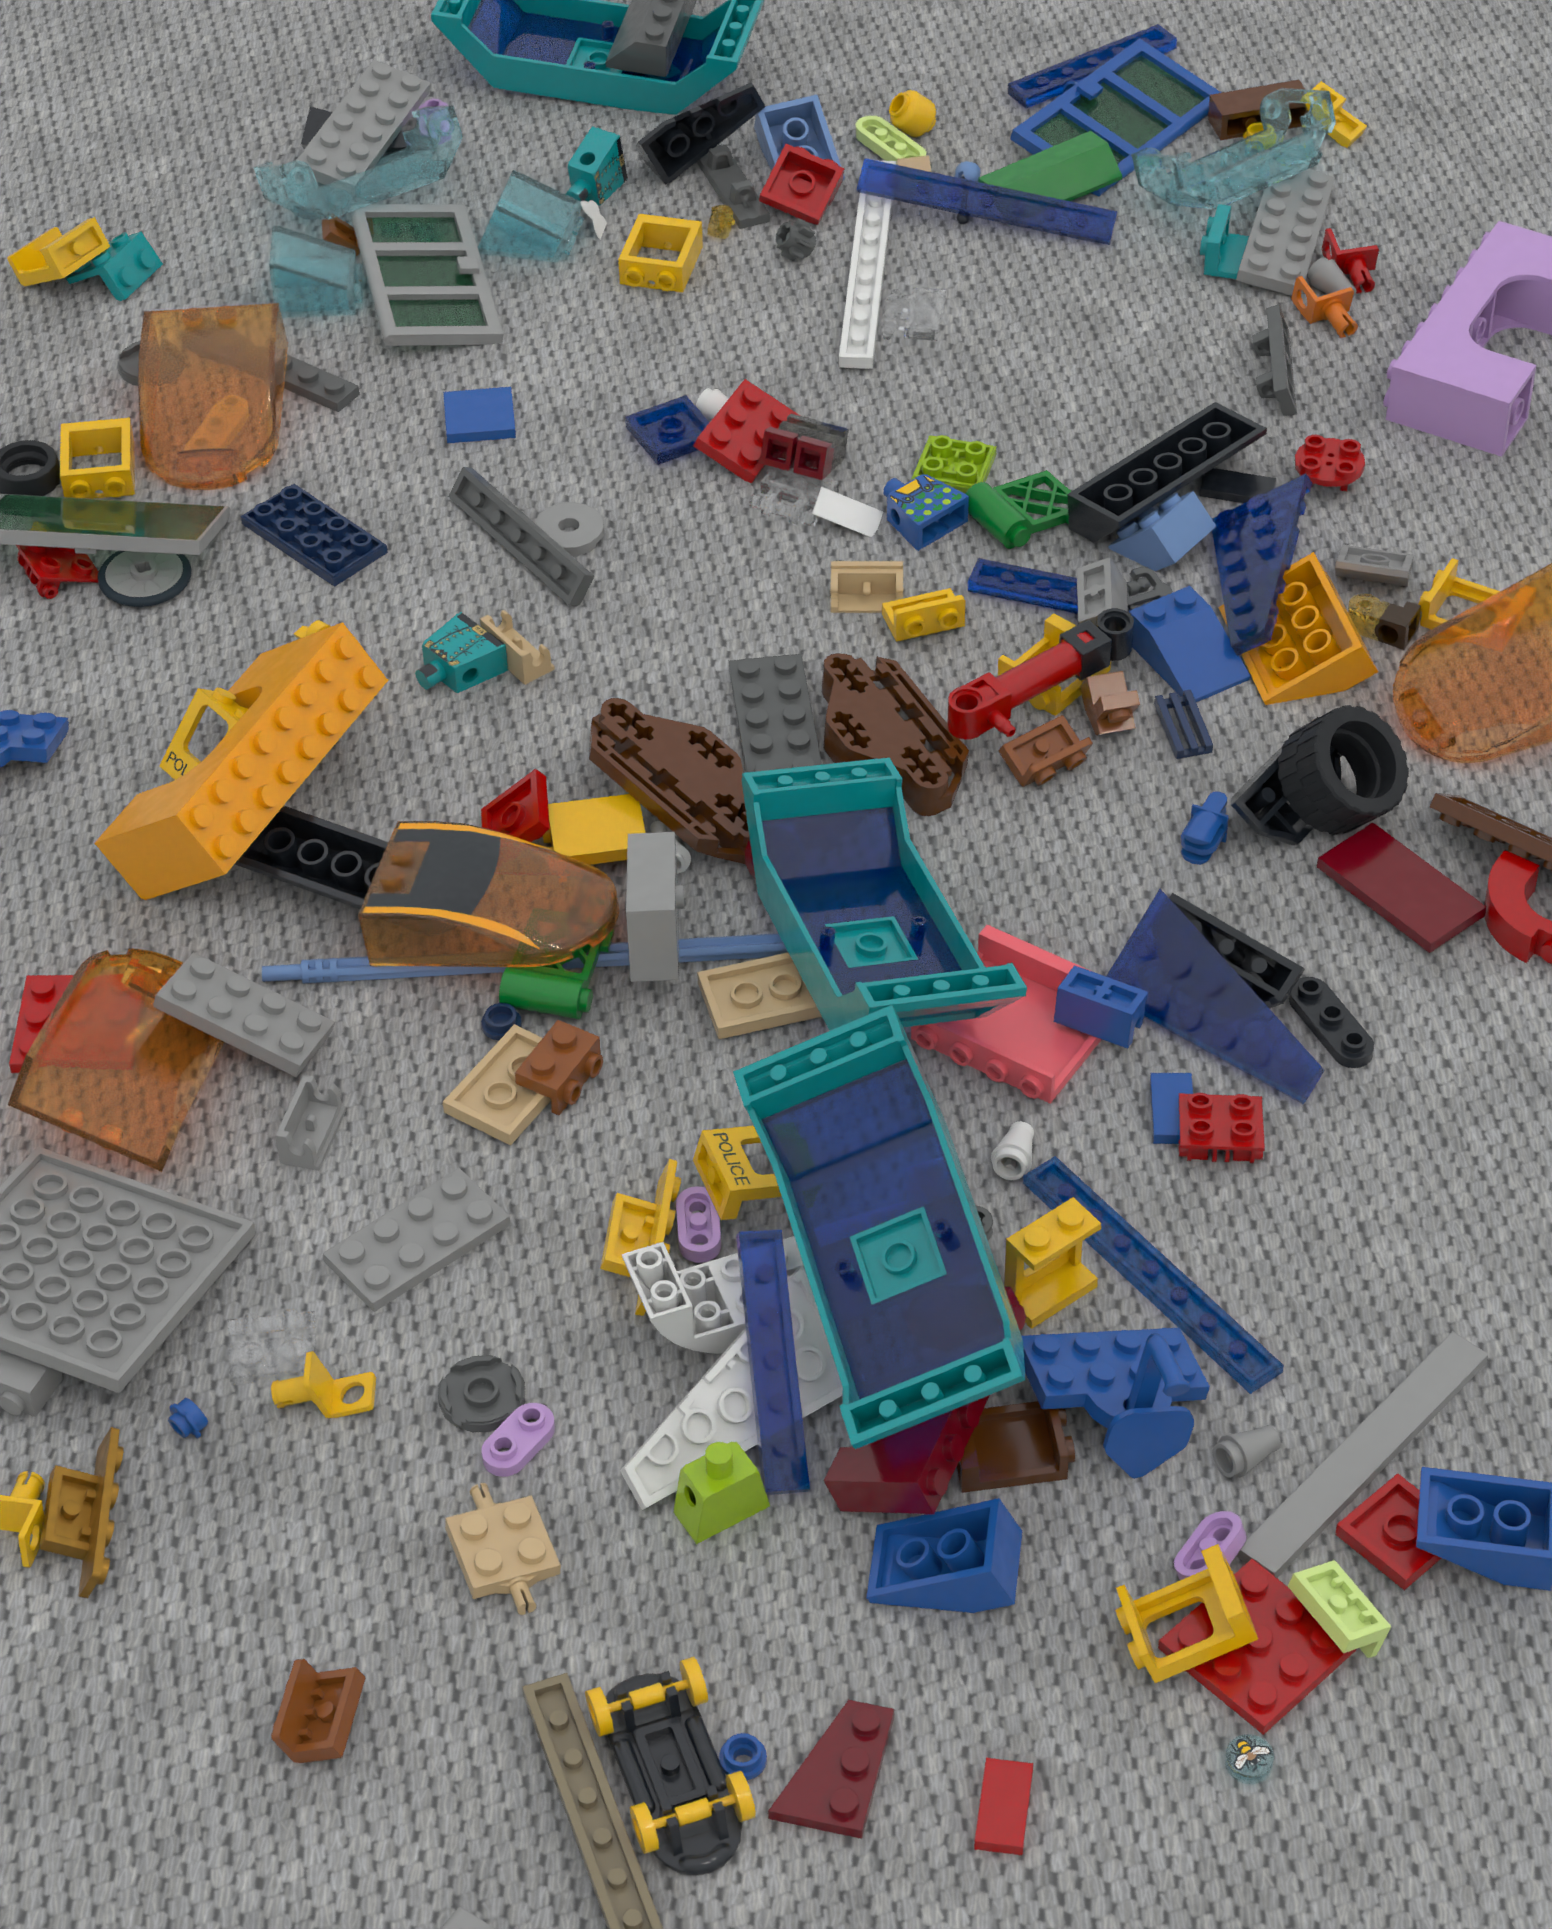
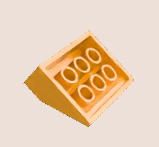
[1218,552,1378,705]

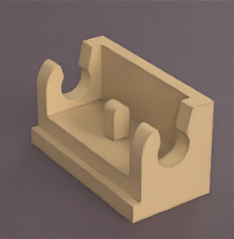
[831,561,903,613]
[480,610,555,685]

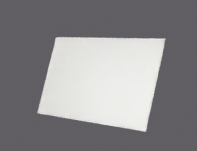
[812,487,883,537]

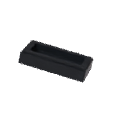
[1200,468,1276,508]

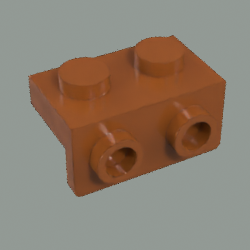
[998,715,1093,787]
[515,1020,603,1116]
[271,1659,366,1763]

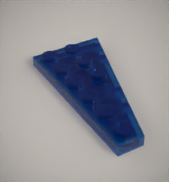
[1212,474,1312,656]
[1106,889,1325,1104]

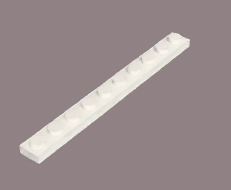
[839,160,896,369]

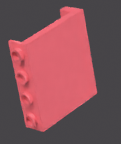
[911,925,1102,1104]

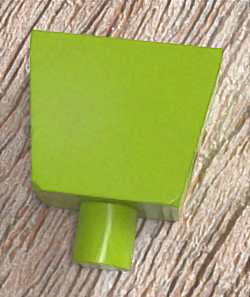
[673,1441,770,1544]

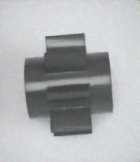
[775,218,816,261]

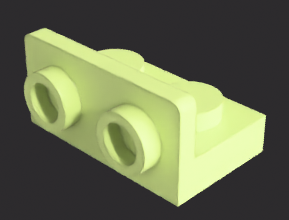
[1288,1560,1391,1658]

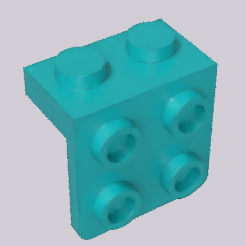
[1200,204,1249,279]
[65,231,163,301]

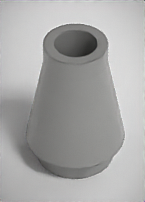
[1307,257,1356,297]
[1212,1425,1281,1478]

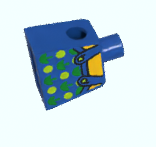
[883,475,969,551]

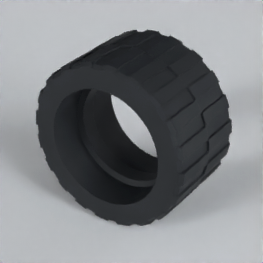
[1278,705,1409,835]

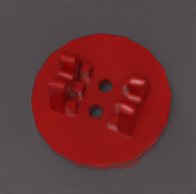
[1294,435,1365,491]

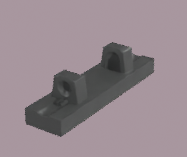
[697,144,770,229]
[1252,304,1297,416]

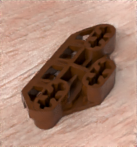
[821,653,969,816]
[589,698,768,864]

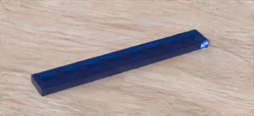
[857,158,1118,245]
[1023,1156,1284,1394]

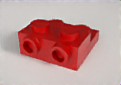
[759,144,845,225]

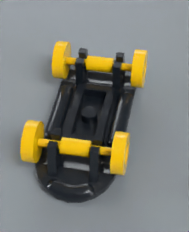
[585,1656,756,1876]

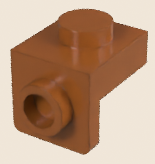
[321,213,374,256]

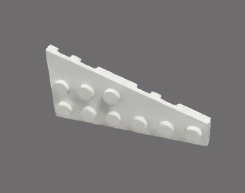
[620,1266,867,1510]

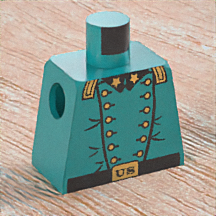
[565,126,628,207]
[415,612,508,693]

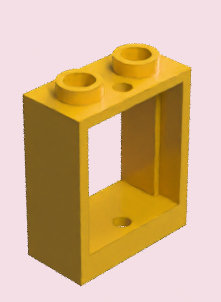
[618,213,703,293]
[60,418,135,501]

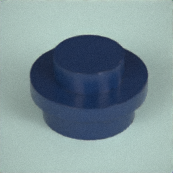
[481,1003,522,1040]

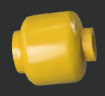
[889,90,936,138]

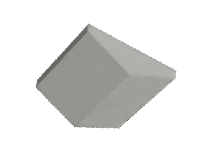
[1335,545,1414,587]

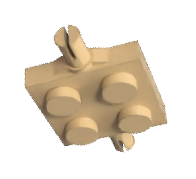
[445,1483,561,1615]

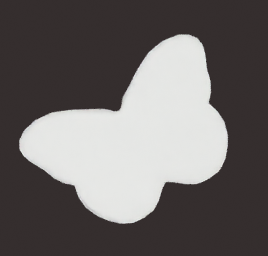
[581,200,607,239]

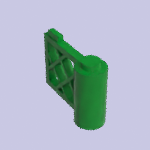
[965,470,1071,549]
[499,908,614,1019]

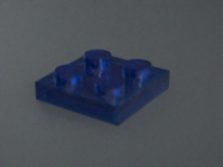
[625,395,710,465]

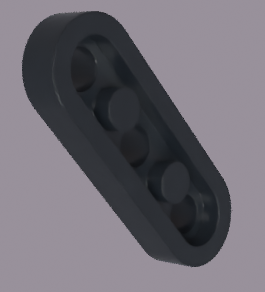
[1289,977,1374,1068]

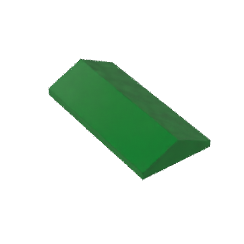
[978,131,1122,225]

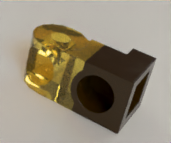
[1348,593,1421,650]

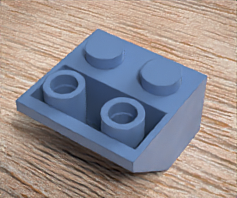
[1108,491,1216,571]

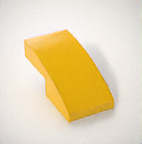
[1303,81,1367,148]

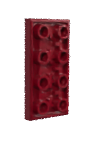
[1317,822,1487,953]

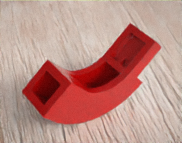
[1484,850,1552,964]

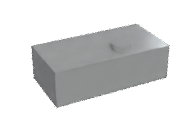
[626,832,685,982]

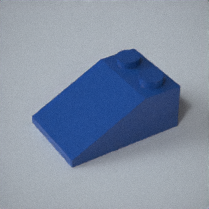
[1129,586,1251,702]
[1416,1467,1552,1591]
[866,1498,1023,1613]

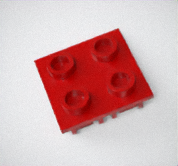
[16,545,99,599]
[1178,1093,1265,1164]

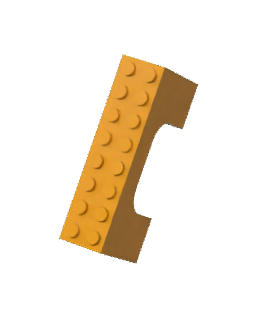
[94,622,389,900]

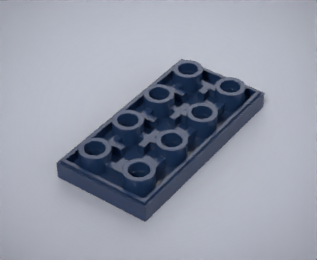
[241,484,388,587]

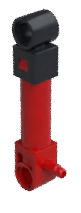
[947,608,1134,740]

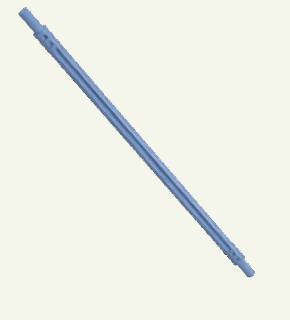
[262,934,788,984]

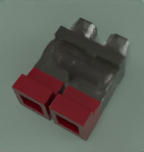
[760,414,849,480]

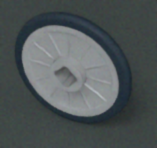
[98,551,192,607]

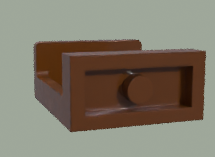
[956,1401,1075,1493]

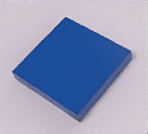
[443,386,516,443]

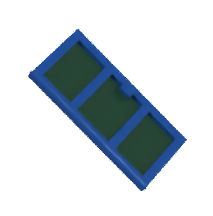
[1010,39,1222,197]

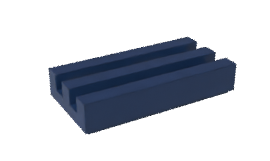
[1154,689,1213,759]

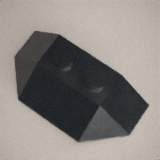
[1231,717,1343,845]
[1151,893,1305,1022]

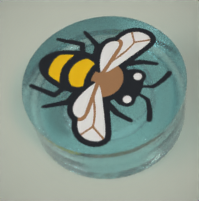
[1225,1734,1274,1784]

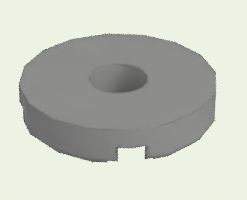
[534,502,604,556]

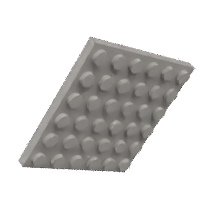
[0,1146,255,1393]

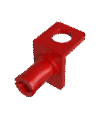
[1322,228,1379,294]

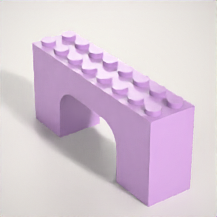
[1383,221,1552,457]

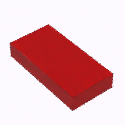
[974,1757,1034,1856]

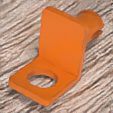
[1291,276,1358,338]

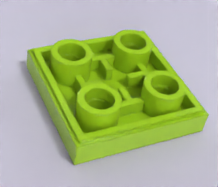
[911,435,997,493]

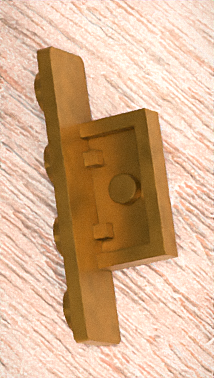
[39,1427,124,1598]

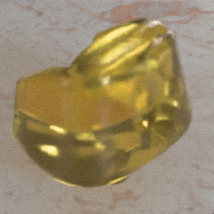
[707,205,735,239]

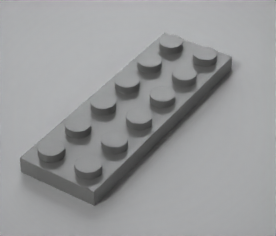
[294,59,431,196]
[1236,161,1335,296]

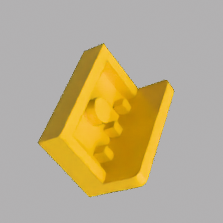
[882,588,965,642]

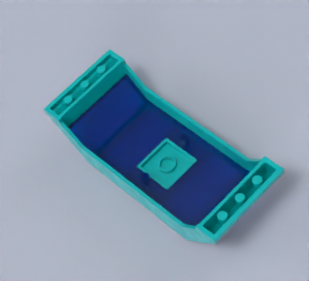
[431,0,764,115]
[742,757,1027,1031]
[733,1005,1025,1449]

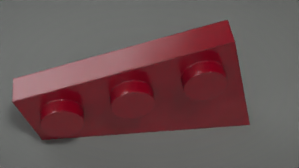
[768,1700,895,1839]

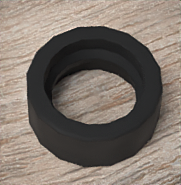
[0,440,60,498]

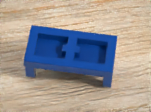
[1054,965,1148,1049]

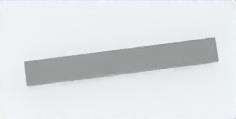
[1237,1331,1489,1578]

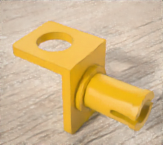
[271,1351,376,1418]
[0,1471,45,1568]

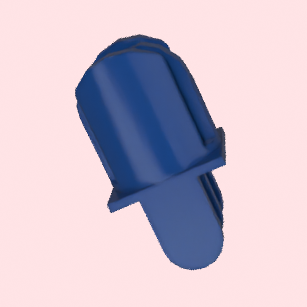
[1180,791,1229,865]

